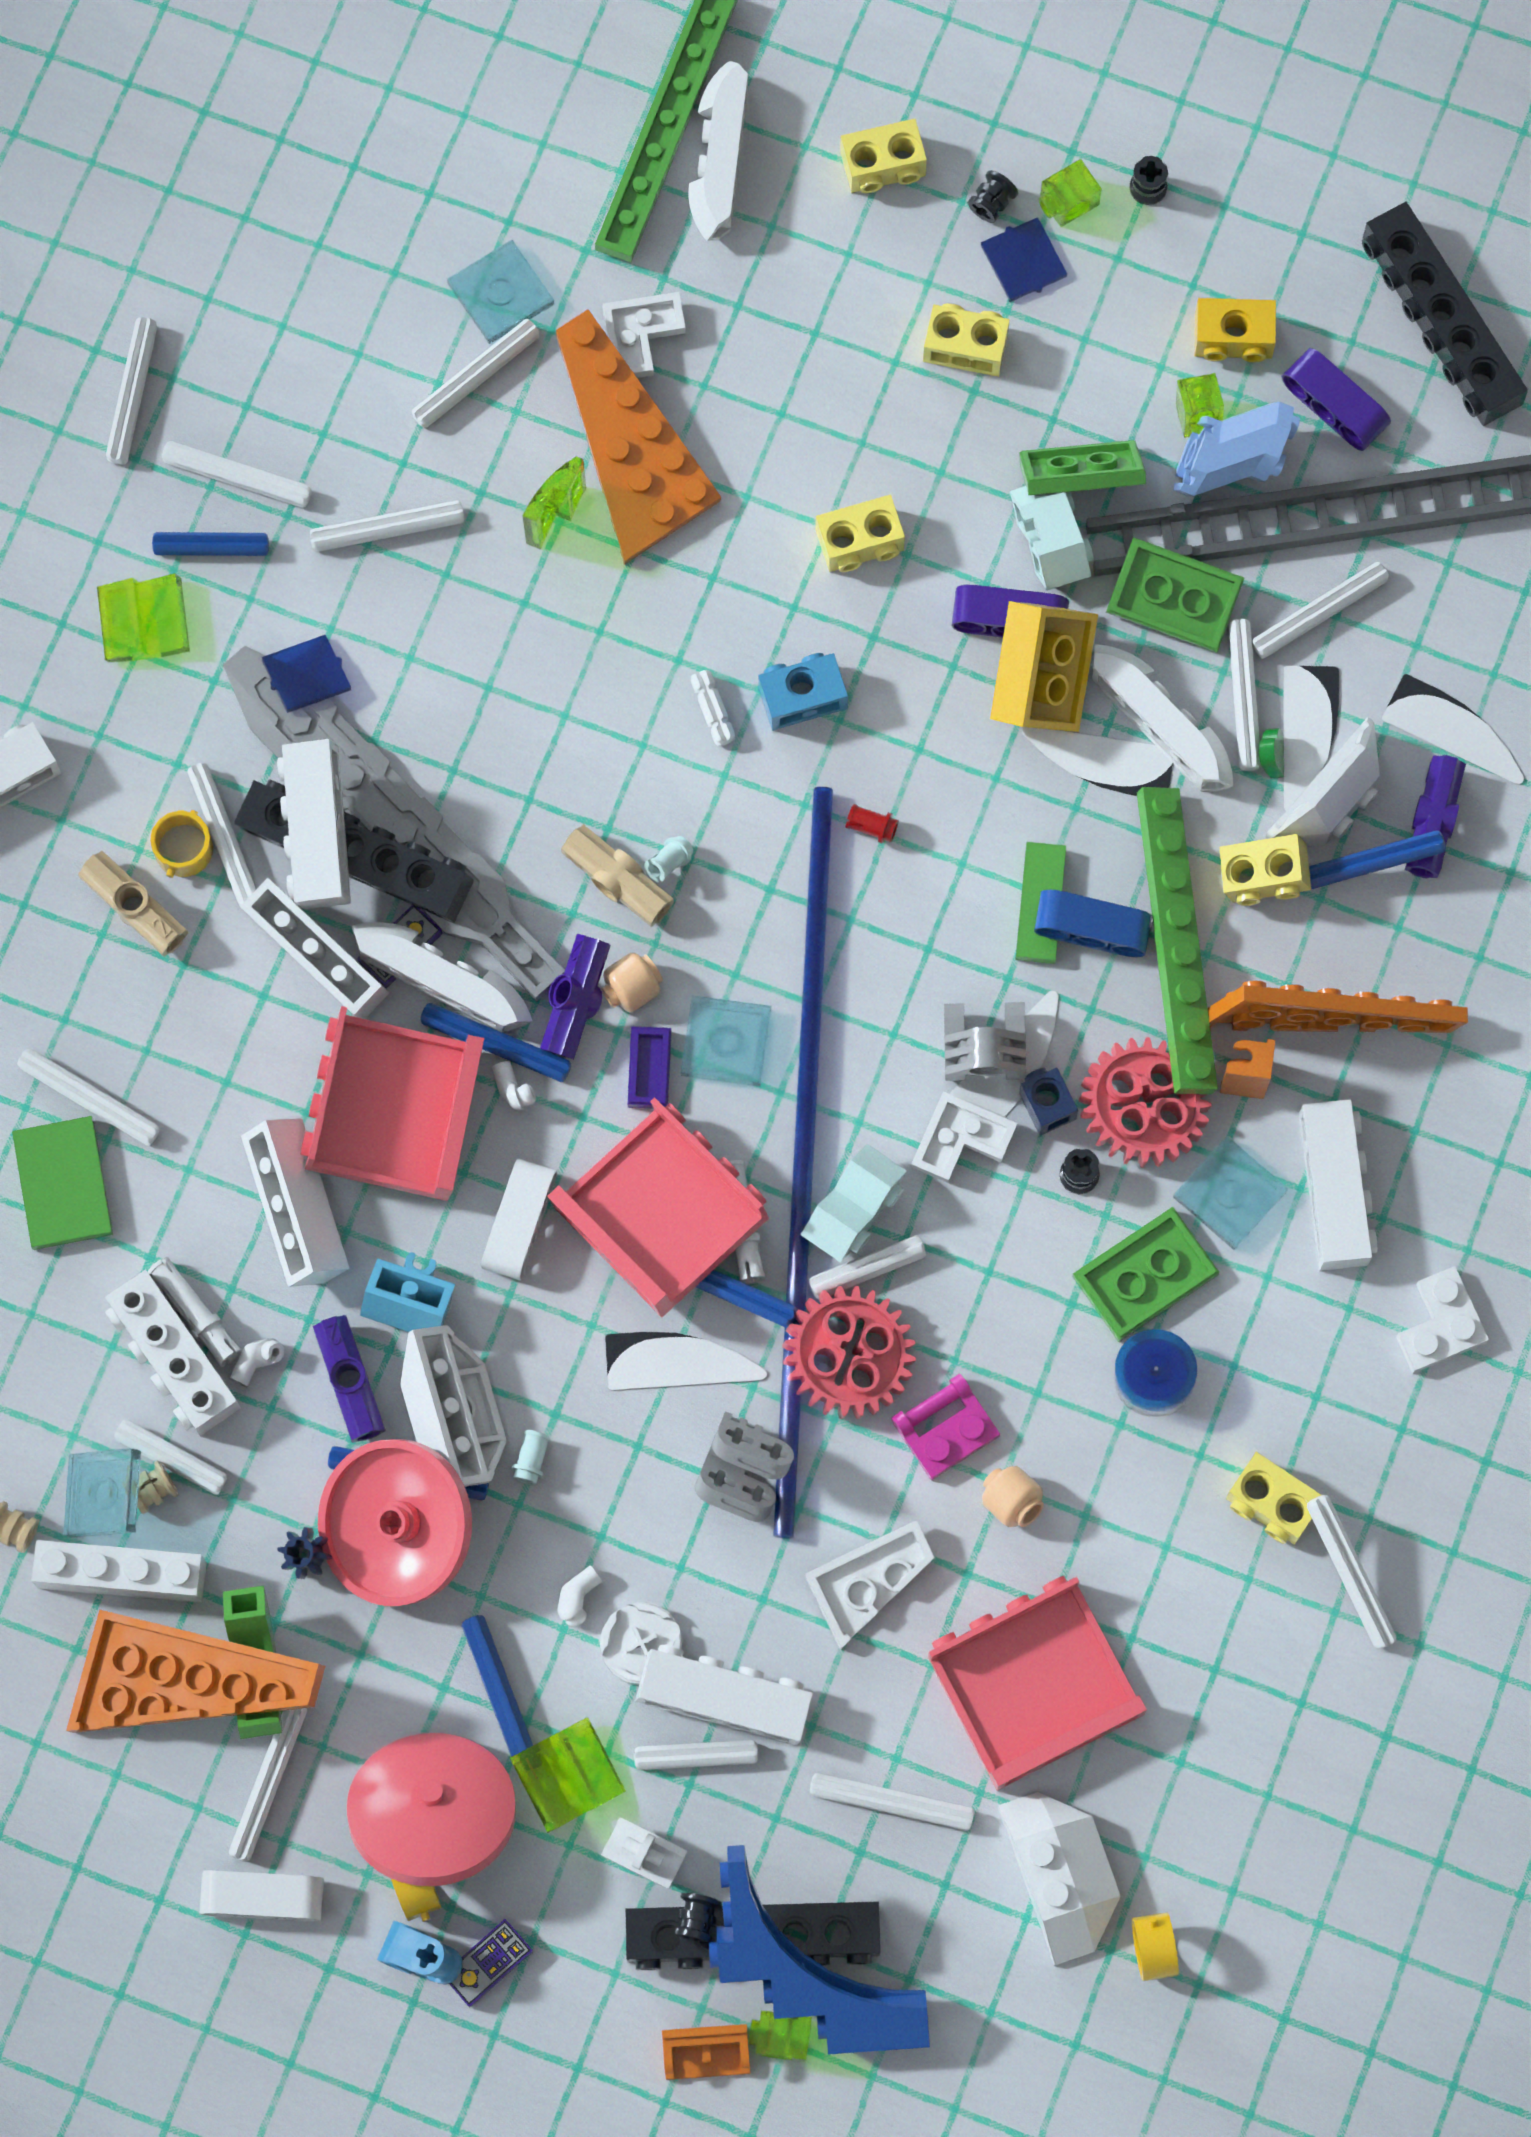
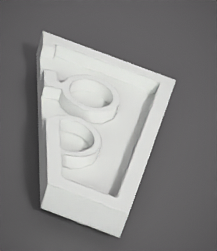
[804,1520,935,1649]

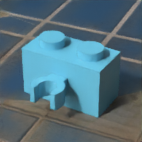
[360,1252,455,1332]

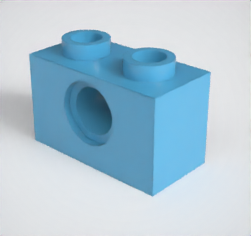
[758,653,848,731]

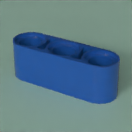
[1034,890,1152,957]

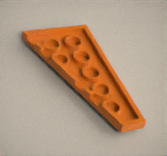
[556,309,721,565]
[1208,981,1468,1033]
[66,1609,326,1733]

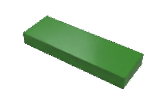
[1015,842,1066,964]

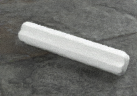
[809,1236,926,1299]
[114,1420,227,1495]
[634,1740,758,1770]

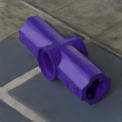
[1405,755,1466,879]
[540,934,611,1060]
[313,1315,386,1443]

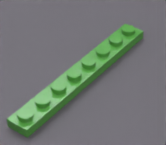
[595,0,738,263]
[1137,787,1218,1094]

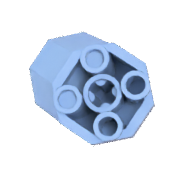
[1173,402,1300,496]

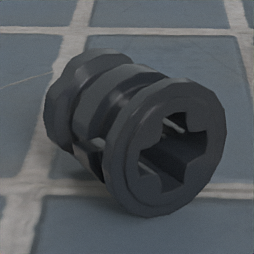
[1129,156,1168,205]
[967,170,1019,223]
[1059,1149,1100,1195]
[675,1893,722,1943]

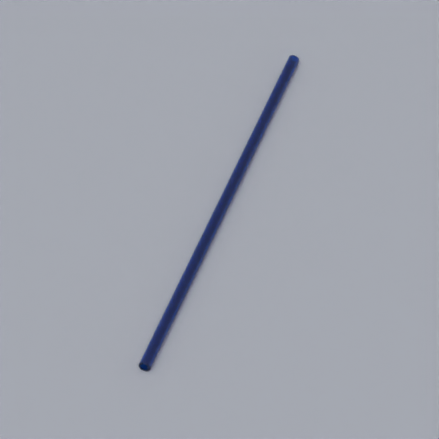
[773,787,833,1539]

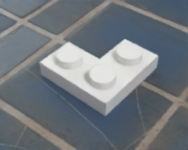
[603,292,686,378]
[911,1091,1018,1183]
[1396,1266,1489,1374]

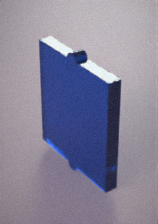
[980,217,1067,302]
[262,635,351,713]

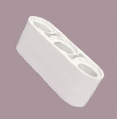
[481,1159,557,1280]
[199,1871,324,1922]

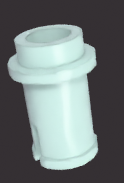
[644,836,693,882]
[511,1430,550,1485]

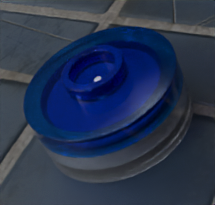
[1114,1329,1197,1417]

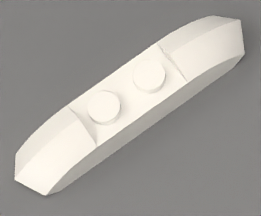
[689,61,748,241]
[1092,644,1233,792]
[352,922,533,1033]

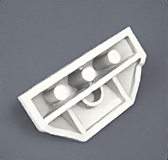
[1265,717,1380,847]
[400,1325,507,1487]
[998,1792,1121,1966]

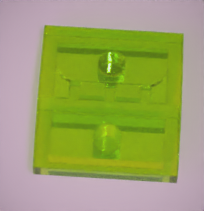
[522,456,587,550]
[97,573,190,662]
[510,1717,626,1833]

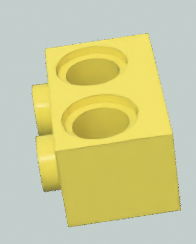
[840,119,927,193]
[923,303,1010,377]
[815,494,905,572]
[1219,834,1311,906]
[1226,1452,1321,1545]

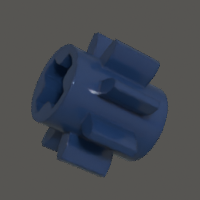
[277,1527,332,1579]

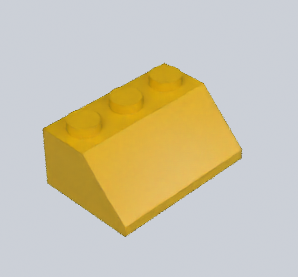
[990,601,1098,732]

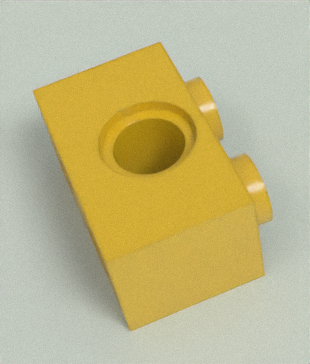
[1194,298,1276,362]

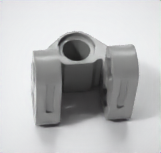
[944,1002,1026,1081]
[695,1411,794,1522]

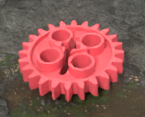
[1079,1037,1211,1168]
[782,1286,916,1419]

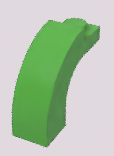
[223,1585,283,1739]

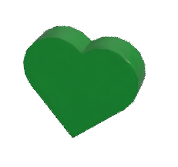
[1259,728,1284,778]

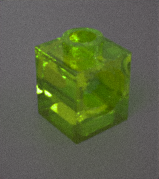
[1038,159,1102,227]
[1176,373,1224,438]
[748,2010,812,2063]

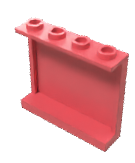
[300,1006,484,1201]
[547,1097,769,1318]
[928,1576,1147,1791]

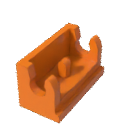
[1220,1039,1276,1099]
[662,2024,750,2080]

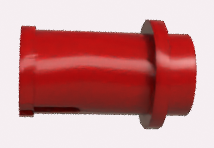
[845,804,899,844]

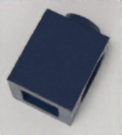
[1019,1067,1078,1136]

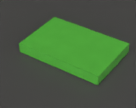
[1019,440,1146,495]
[1106,537,1245,653]
[12,1116,113,1250]
[1072,1207,1220,1342]

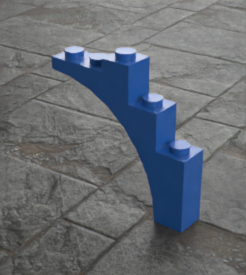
[709,1845,930,2055]

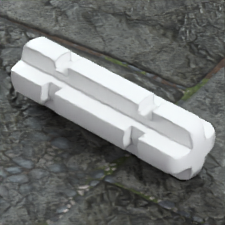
[691,670,735,746]

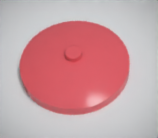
[318,1439,472,1606]
[347,1733,516,1886]

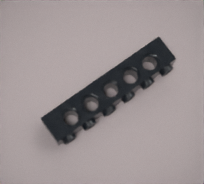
[1362,201,1528,426]
[234,779,474,923]
[625,1901,881,1970]

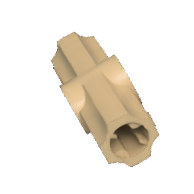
[561,824,674,927]
[78,851,188,957]

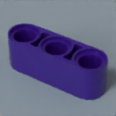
[1281,348,1391,451]
[951,584,1069,638]

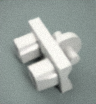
[601,1817,688,1890]

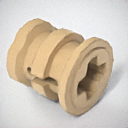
[124,1460,179,1515]
[0,1501,39,1553]

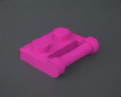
[891,1373,1000,1481]

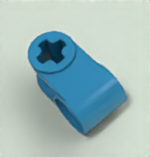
[377,1920,463,1985]

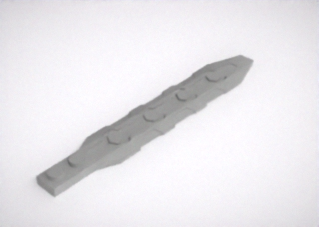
[223,646,565,1002]

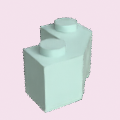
[1010,486,1094,590]
[801,1144,907,1263]

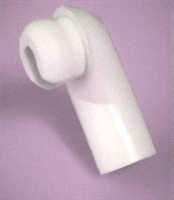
[491,1061,536,1110]
[229,1338,285,1387]
[558,1566,602,1627]

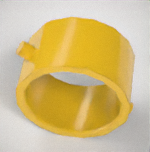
[150,810,214,878]
[391,1879,442,1922]
[1132,1912,1179,1981]

